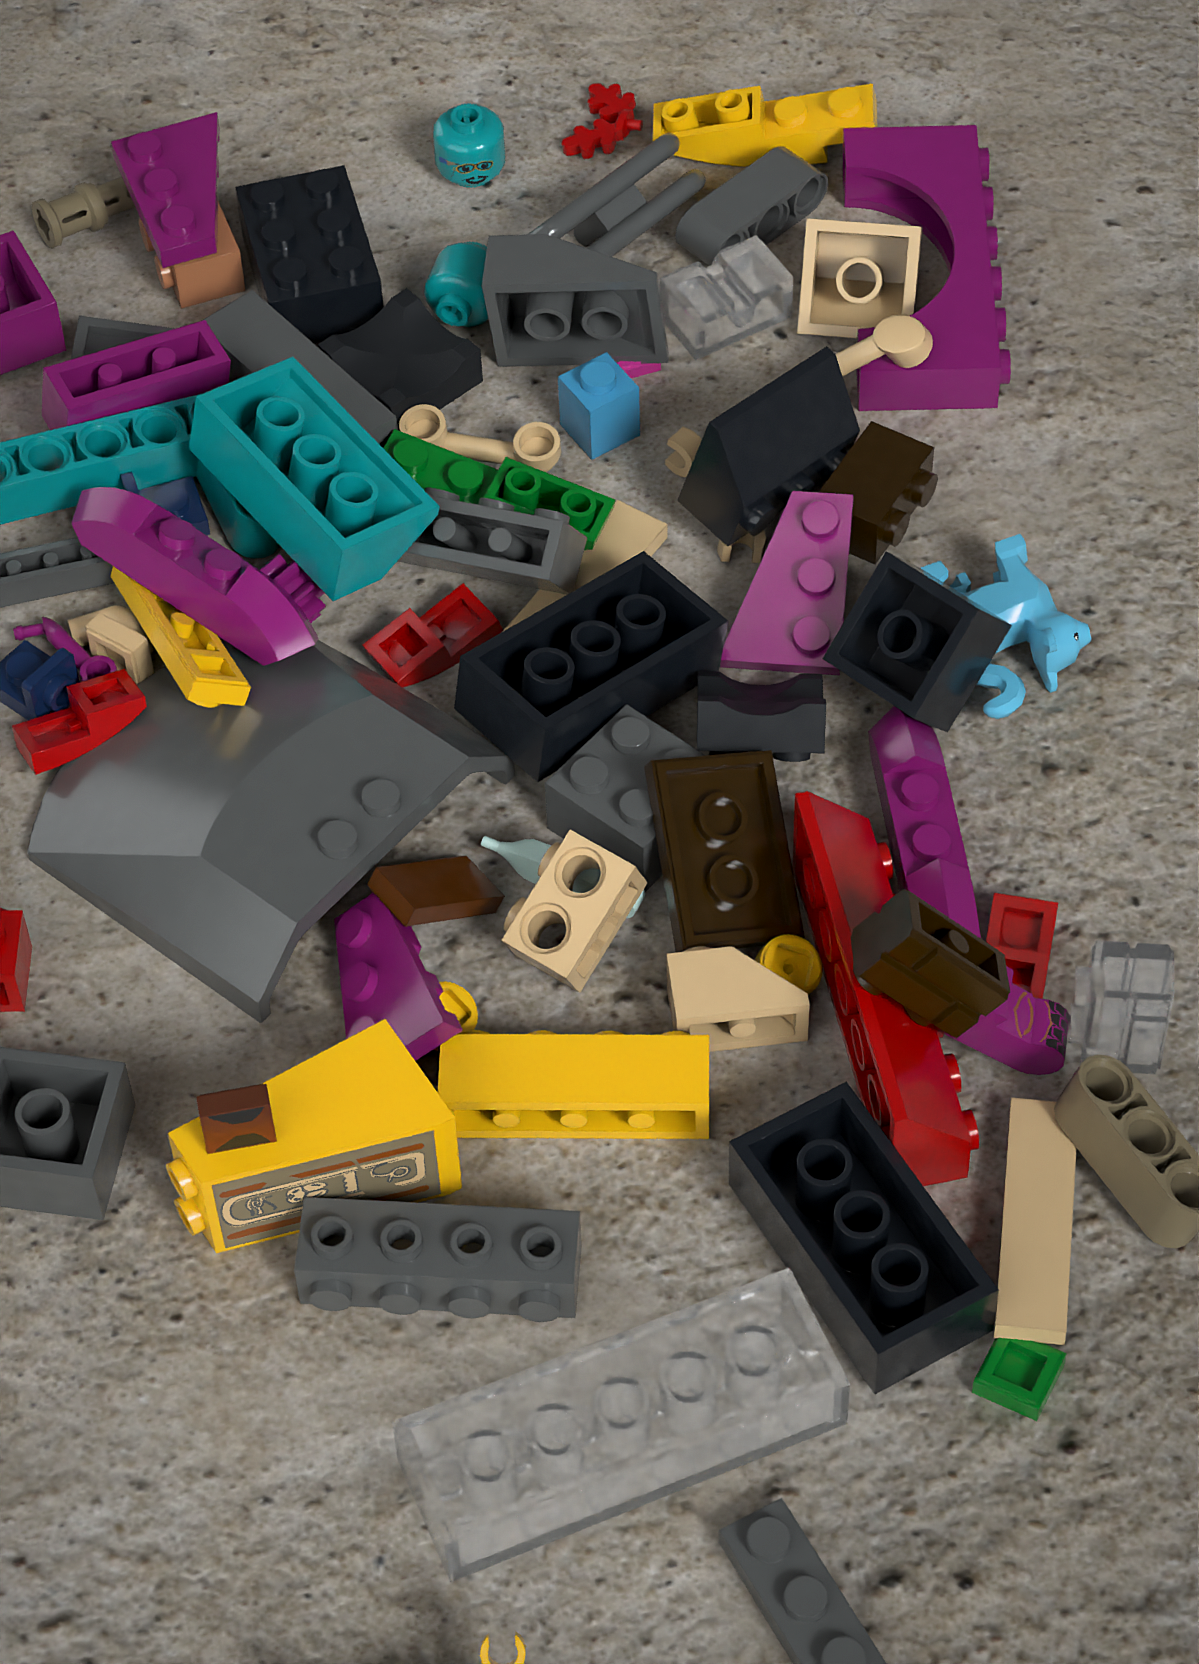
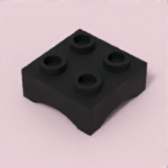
[317,288,483,431]
[697,671,826,762]

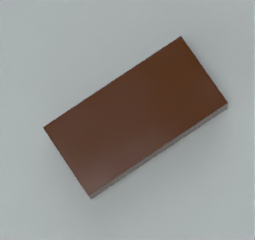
[367,856,505,927]

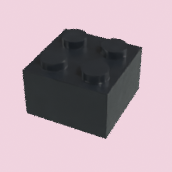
[822,551,1012,733]

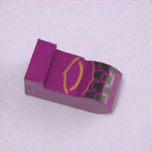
[944,966,1070,1075]

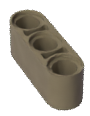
[1054,1054,1199,1249]

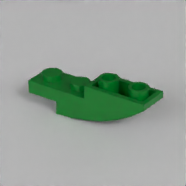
[383,429,616,550]

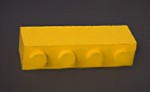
[438,1030,709,1139]

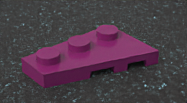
[111,112,220,268]
[720,491,853,676]

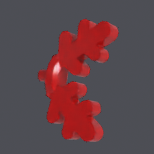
[561,83,643,159]

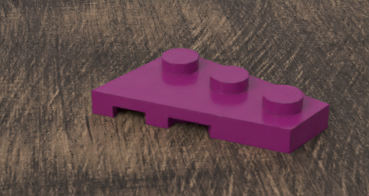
[334,893,463,1061]

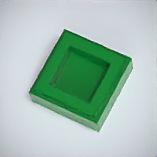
[972,1338,1067,1421]

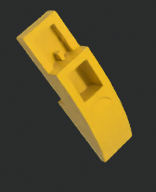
[653,83,877,167]

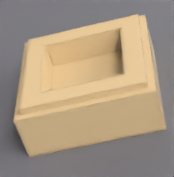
[85,612,154,685]

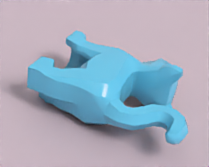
[921,534,1091,719]

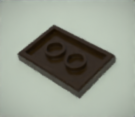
[644,750,805,952]

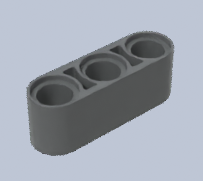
[675,146,828,274]

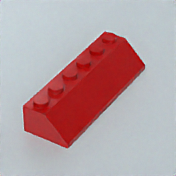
[792,791,979,1186]

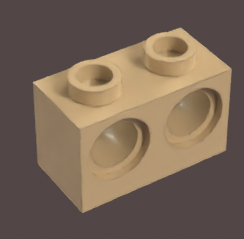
[501,830,647,993]

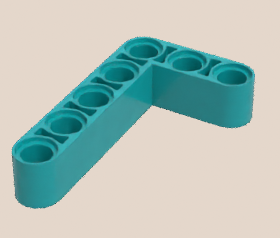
[0,394,280,559]

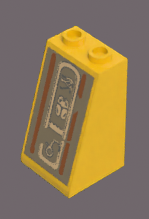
[166,1019,462,1253]

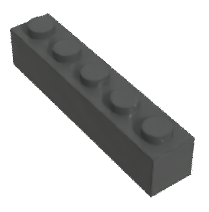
[0,537,114,608]

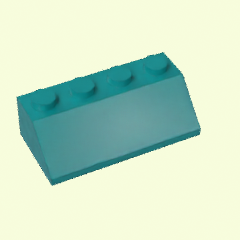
[189,357,440,601]

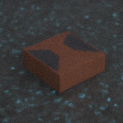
[196,1084,277,1154]

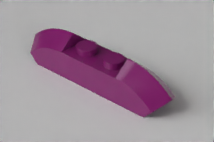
[71,487,318,666]
[868,706,981,938]

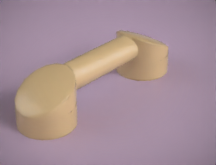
[791,315,933,376]
[399,404,561,472]

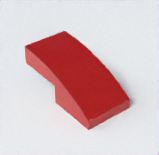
[362,583,503,688]
[12,669,147,775]
[986,893,1058,999]

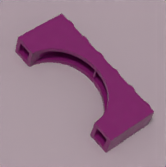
[842,125,1011,411]

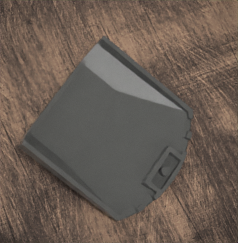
[28,638,515,1023]

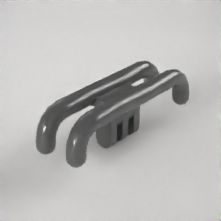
[528,133,706,257]

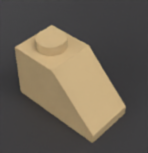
[666,946,810,1052]

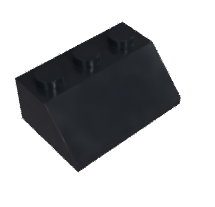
[677,346,860,547]

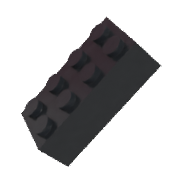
[454,551,729,782]
[729,1081,999,1394]

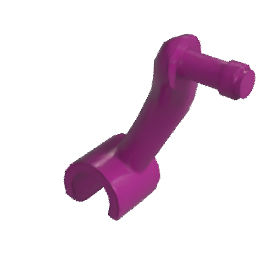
[13,617,117,681]

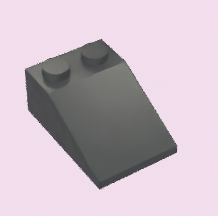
[482,234,669,367]

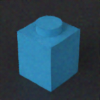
[558,352,640,460]

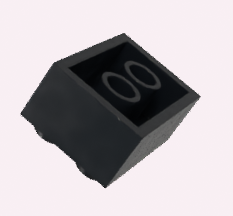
[235,165,384,344]

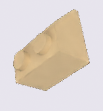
[797,218,922,338]

